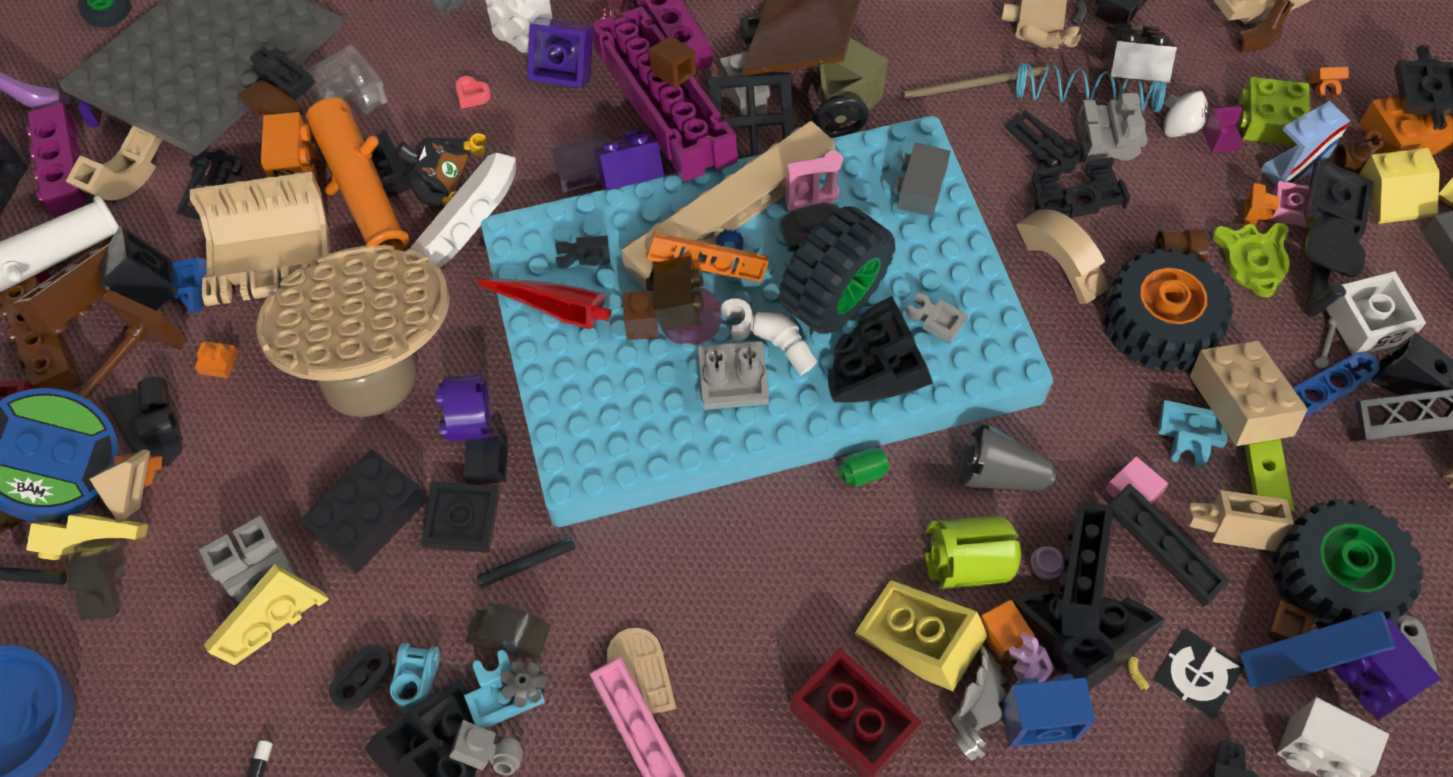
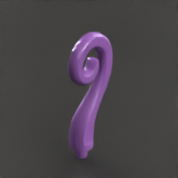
[0,72,70,109]

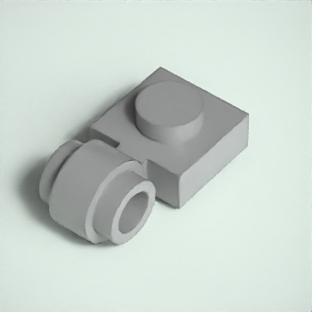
[449,720,523,775]

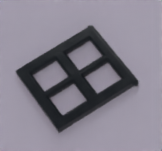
[706,72,794,159]

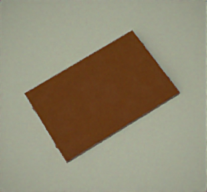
[741,0,860,76]

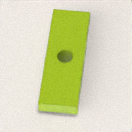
[1245,438,1294,514]

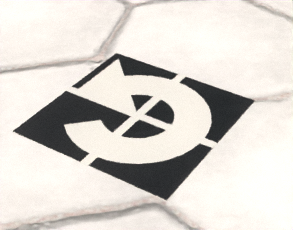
[1154,629,1244,719]

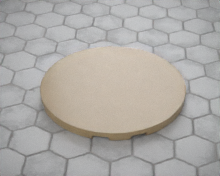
[256,245,450,381]

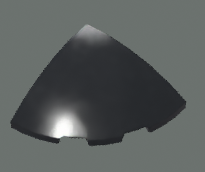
[828,296,933,403]
[1013,588,1165,691]
[364,679,478,777]

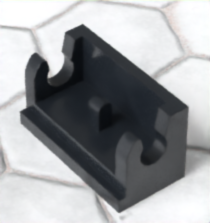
[364,129,411,198]

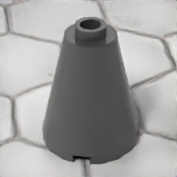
[959,422,1056,491]

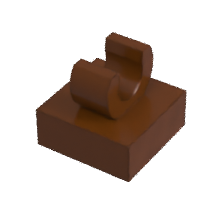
[1267,600,1315,642]

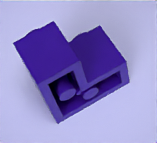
[594,129,665,190]

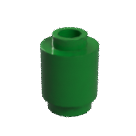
[838,447,890,489]

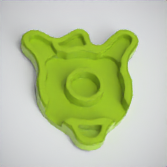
[1212,223,1290,298]

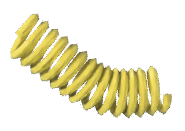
[1127,656,1150,690]

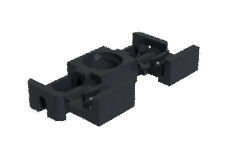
[1031,157,1130,218]

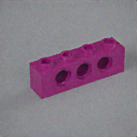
[633,0,712,72]
[26,103,89,217]

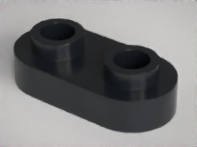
[329,645,393,711]

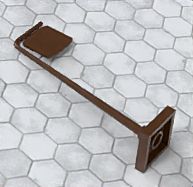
[77,290,187,399]

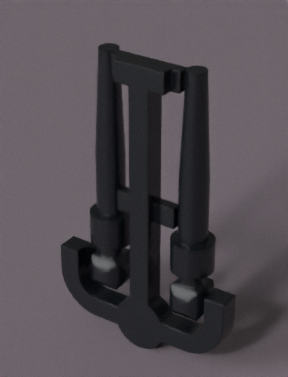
[1005,110,1083,176]
[176,150,243,220]

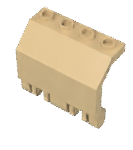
[190,172,330,306]

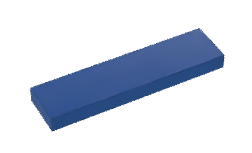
[1240,611,1396,689]

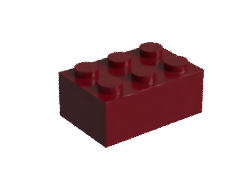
[790,648,922,777]

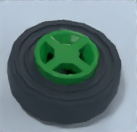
[78,0,131,27]

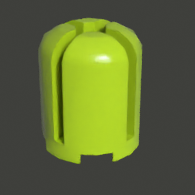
[925,516,1021,590]

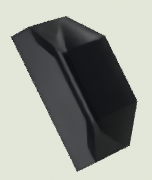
[779,202,839,252]

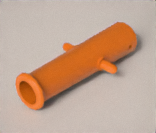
[305,98,410,251]

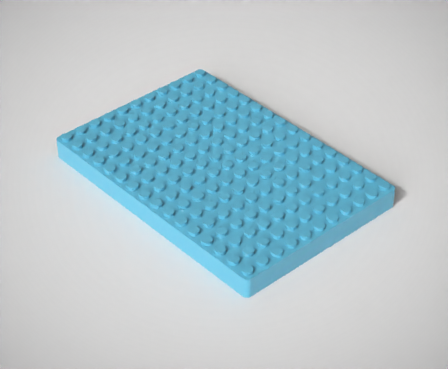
[481,116,1053,527]

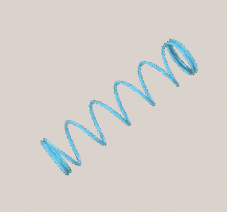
[1015,62,1166,113]

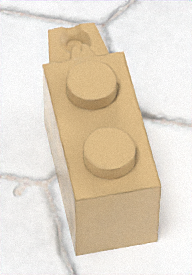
[1186,490,1294,551]

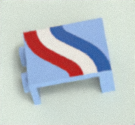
[1261,101,1350,185]

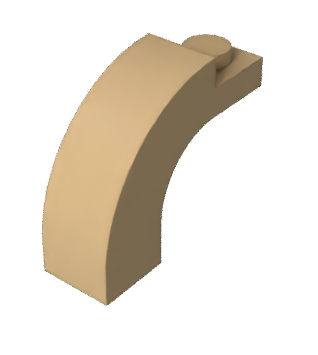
[65,125,162,200]
[1016,209,1110,304]

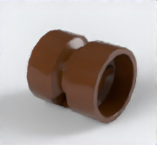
[1154,229,1208,263]

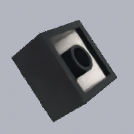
[98,225,178,311]

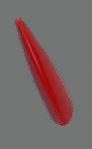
[478,279,612,330]

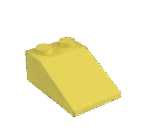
[855,580,988,691]

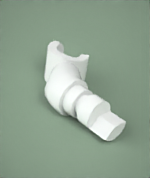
[721,299,817,376]

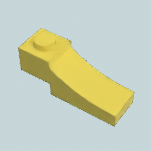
[26,513,148,560]

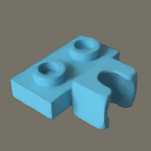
[1158,400,1228,467]
[464,650,545,728]

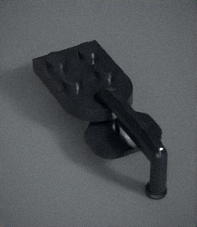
[1304,158,1374,317]

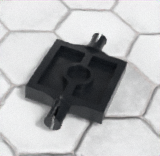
[1394,45,1453,130]

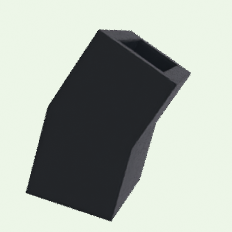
[464,437,508,485]

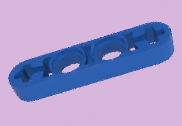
[1293,352,1379,419]

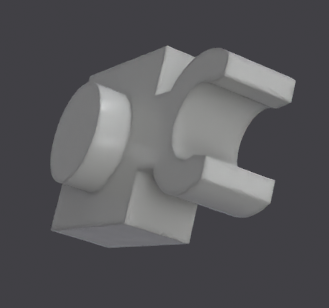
[906,293,968,344]

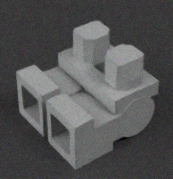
[1076,93,1148,163]
[199,515,295,605]

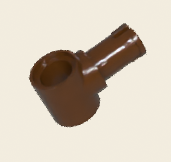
[1334,130,1384,170]

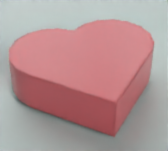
[455,76,491,109]

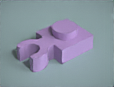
[1009,632,1054,683]

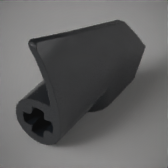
[105,377,182,467]

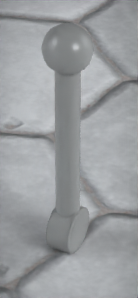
[1315,316,1336,371]

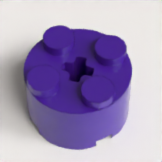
[436,374,492,442]

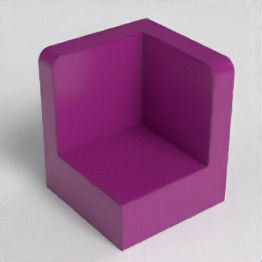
[1203,106,1243,153]

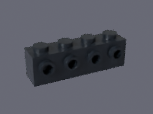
[1055,503,1113,639]

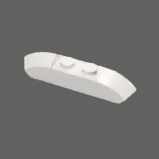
[410,153,516,268]

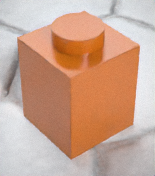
[980,600,1035,662]

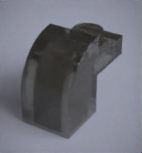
[68,539,125,619]
[465,603,551,658]

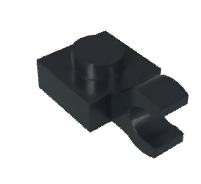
[555,236,611,268]

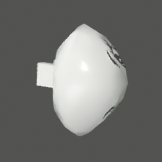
[1163,91,1208,137]

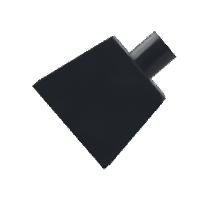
[1371,333,1453,404]

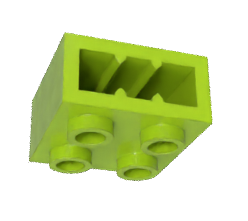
[1238,77,1310,146]

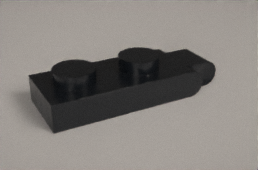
[250,46,316,100]

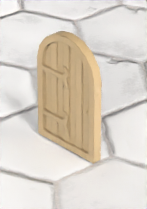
[607,628,676,715]

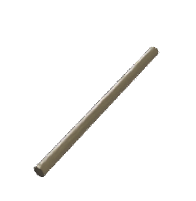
[902,65,1050,100]

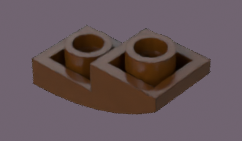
[238,80,303,116]

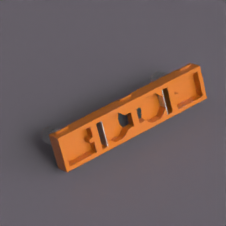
[646,227,769,283]

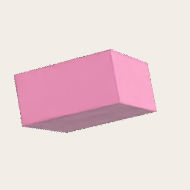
[1271,181,1309,227]
[1105,456,1169,504]

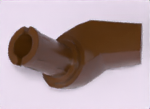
[1236,0,1294,52]

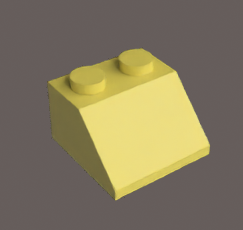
[1359,148,1439,224]

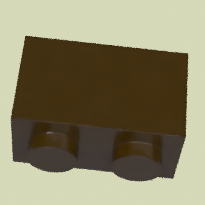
[654,255,705,331]

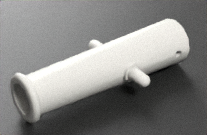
[0,195,119,292]

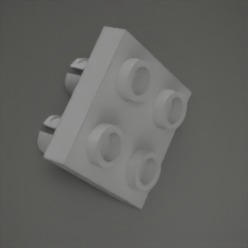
[698,341,769,410]

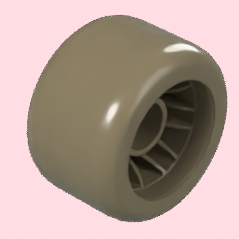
[316,355,416,417]

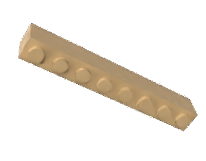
[622,121,835,291]

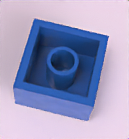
[1001,674,1096,747]

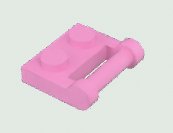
[785,151,843,211]

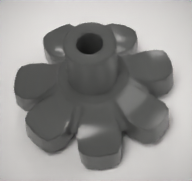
[500,661,546,708]

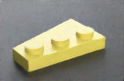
[204,564,329,665]

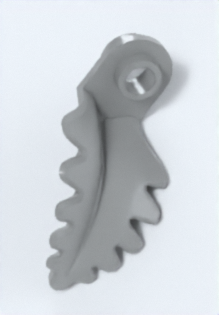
[951,645,1008,761]

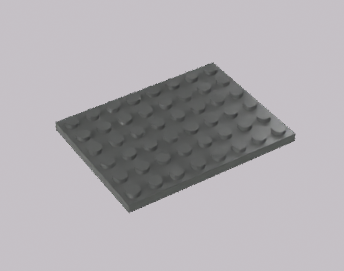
[59,0,344,156]

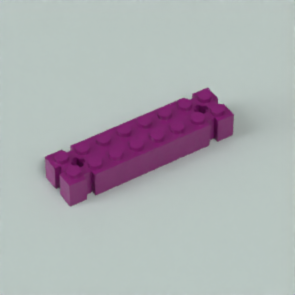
[591,6,738,182]

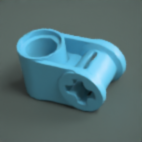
[390,643,440,714]

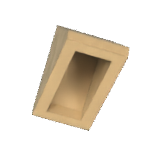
[90,449,150,521]

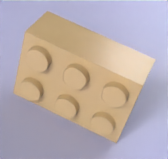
[1190,341,1308,446]

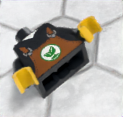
[394,133,487,209]

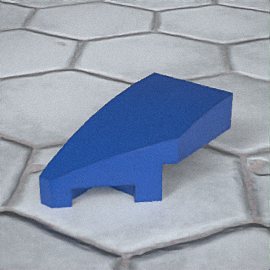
[172,258,206,313]

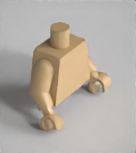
[1001,0,1081,49]

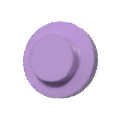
[1030,546,1065,580]

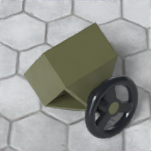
[812,38,888,138]

